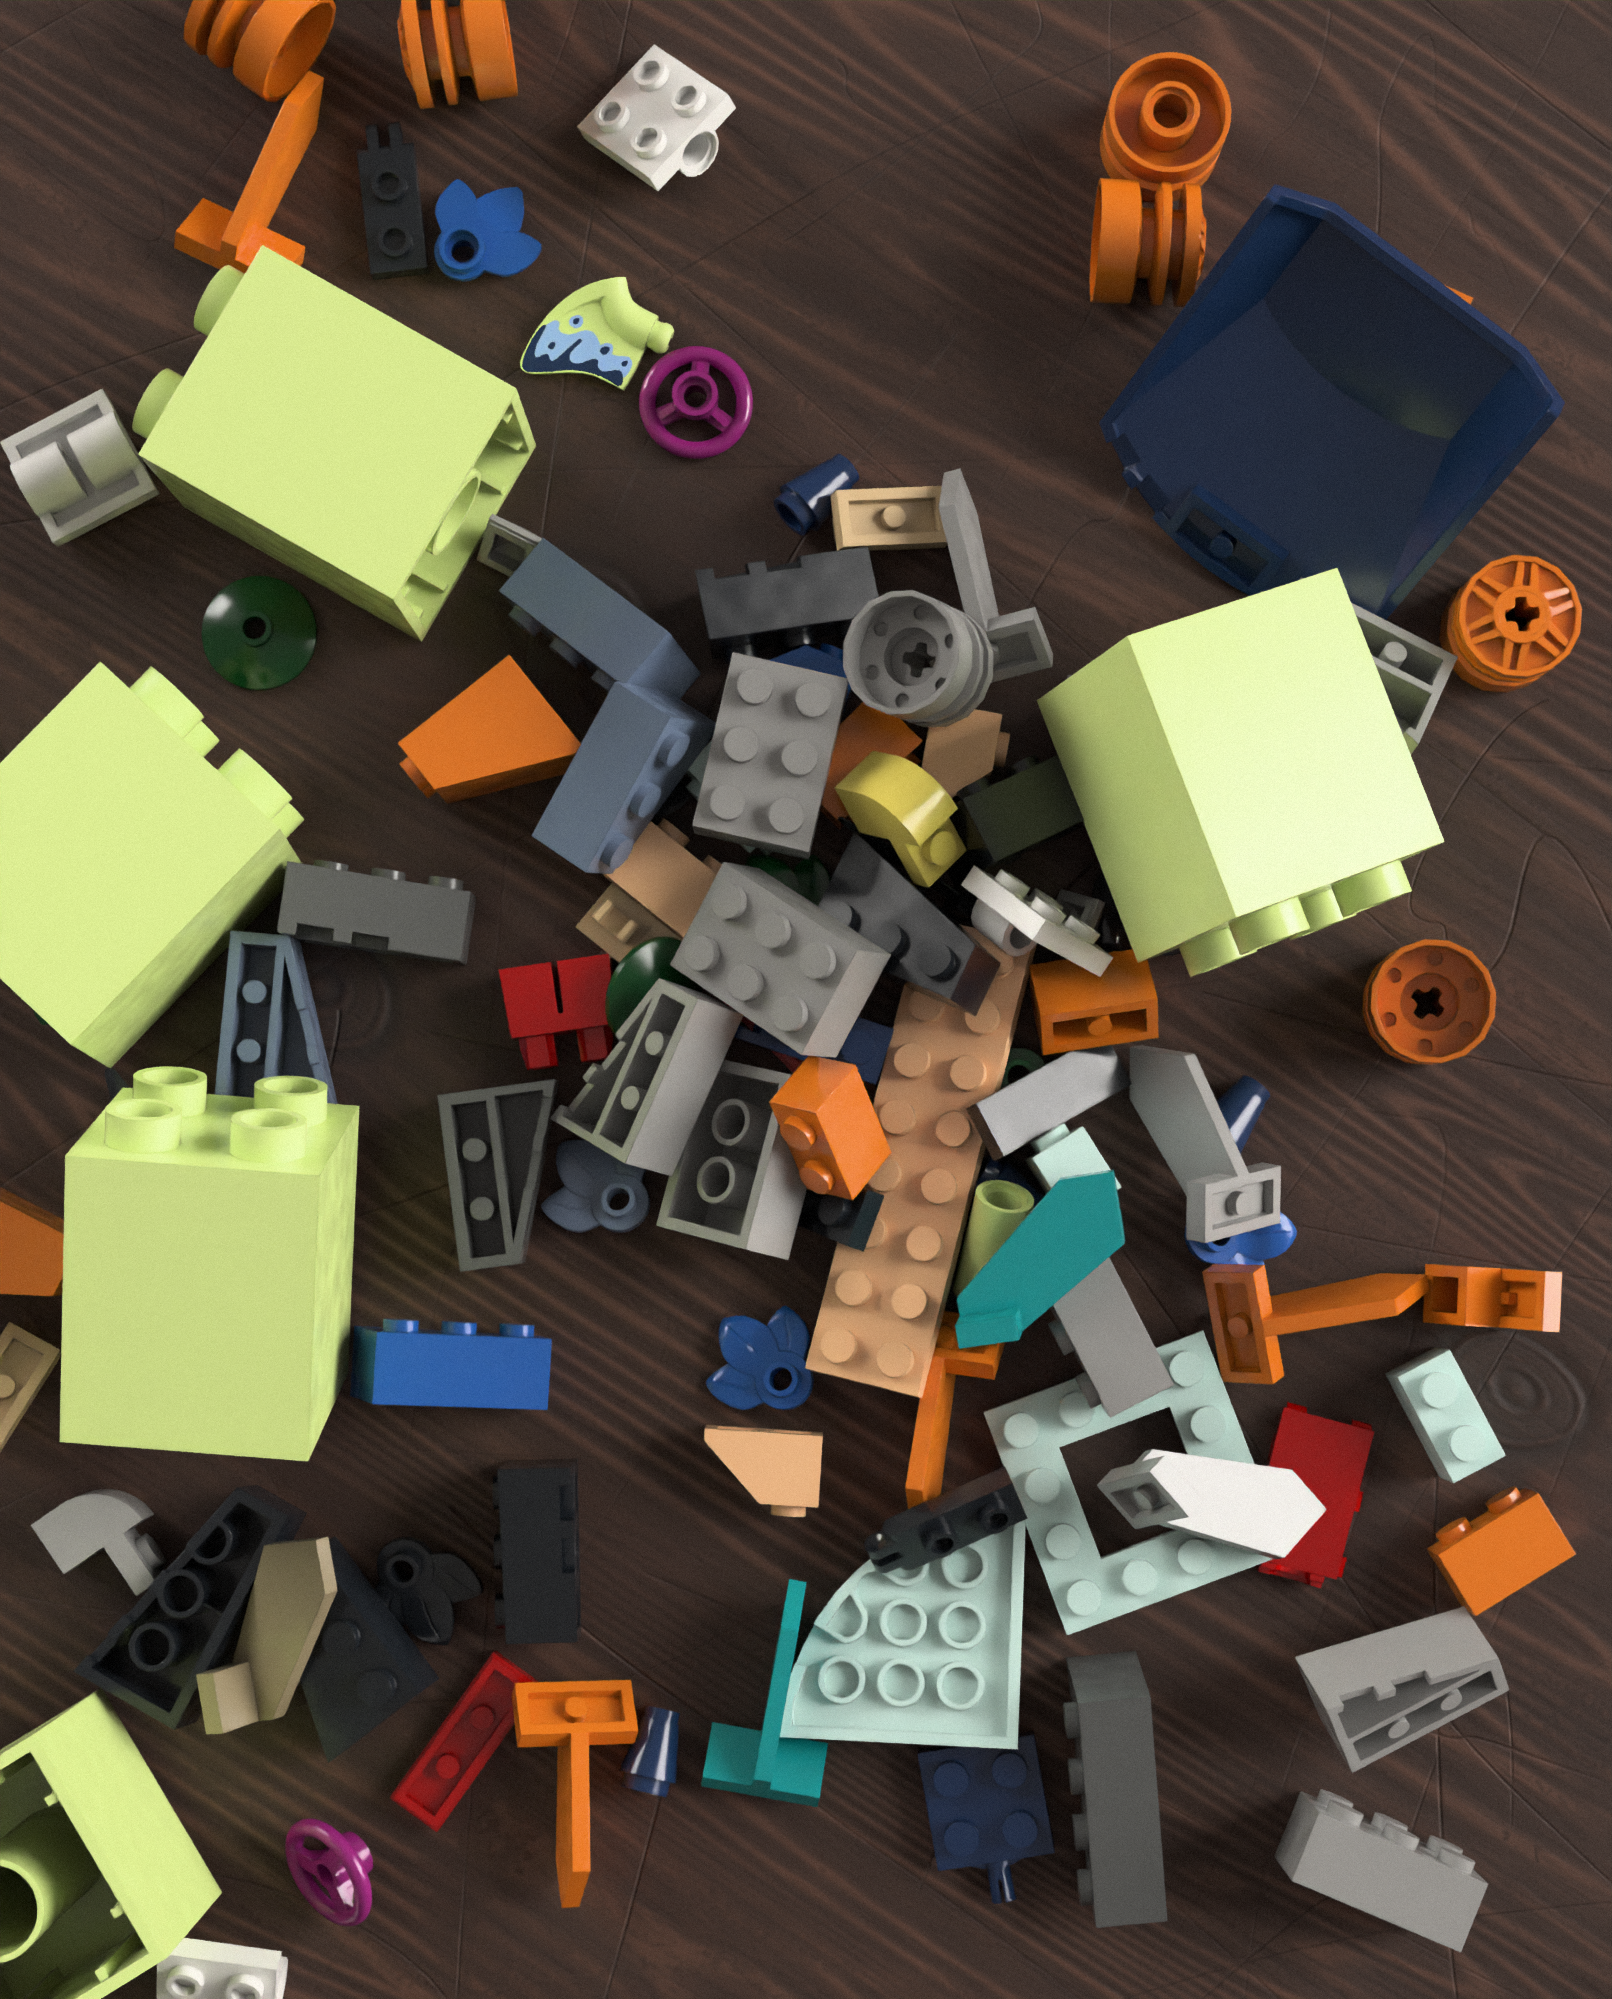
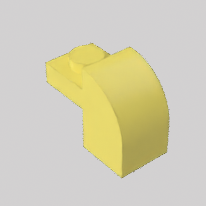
[834,751,967,888]

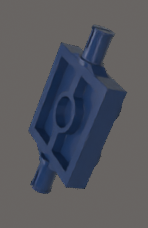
[917,1731,1055,1904]

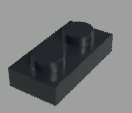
[798,1188,884,1252]

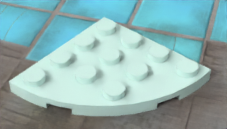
[780,1508,1026,1749]

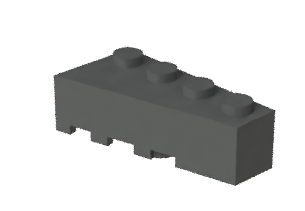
[1063,1651,1167,1928]

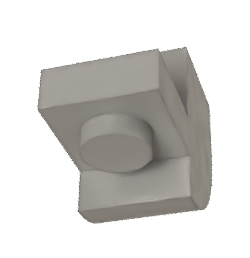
[31,1489,166,1596]

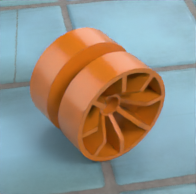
[1100,52,1231,203]

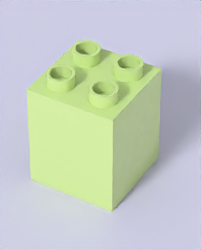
[132,245,536,642]
[1037,568,1444,977]
[0,662,304,1069]
[59,1066,359,1461]
[0,1688,222,1999]

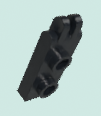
[357,121,430,280]
[864,1466,1028,1573]

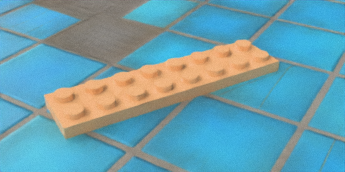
[805,925,1037,1399]

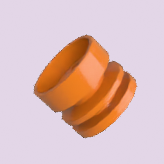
[183,0,336,102]
[397,0,518,109]
[1089,178,1206,308]
[1439,555,1582,693]
[1362,939,1496,1065]

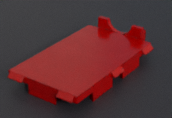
[1254,1402,1375,1588]

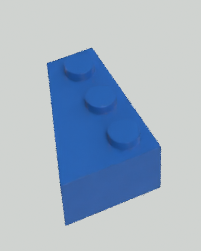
[350,1318,552,1410]

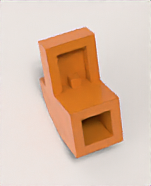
[1423,1264,1562,1332]

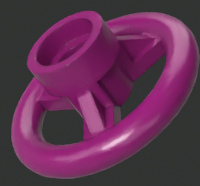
[639,346,753,459]
[285,1818,373,1927]

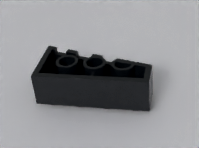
[73,1485,307,1730]

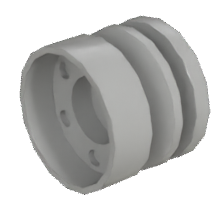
[843,590,993,727]

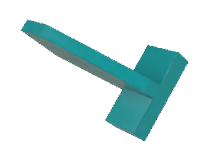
[955,1170,1126,1349]
[701,1579,828,1807]

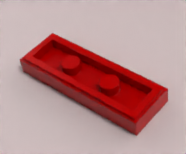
[389,1650,539,1832]

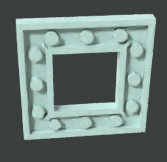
[984,1330,1289,1635]

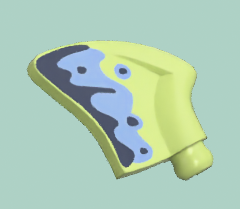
[520,277,674,391]

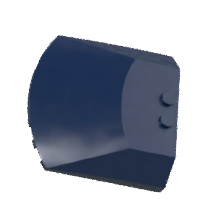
[1099,184,1565,620]

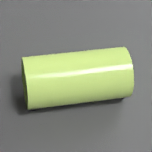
[953,1180,1034,1297]

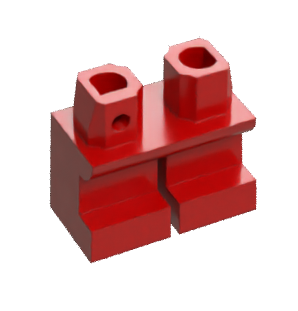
[498,954,614,1071]

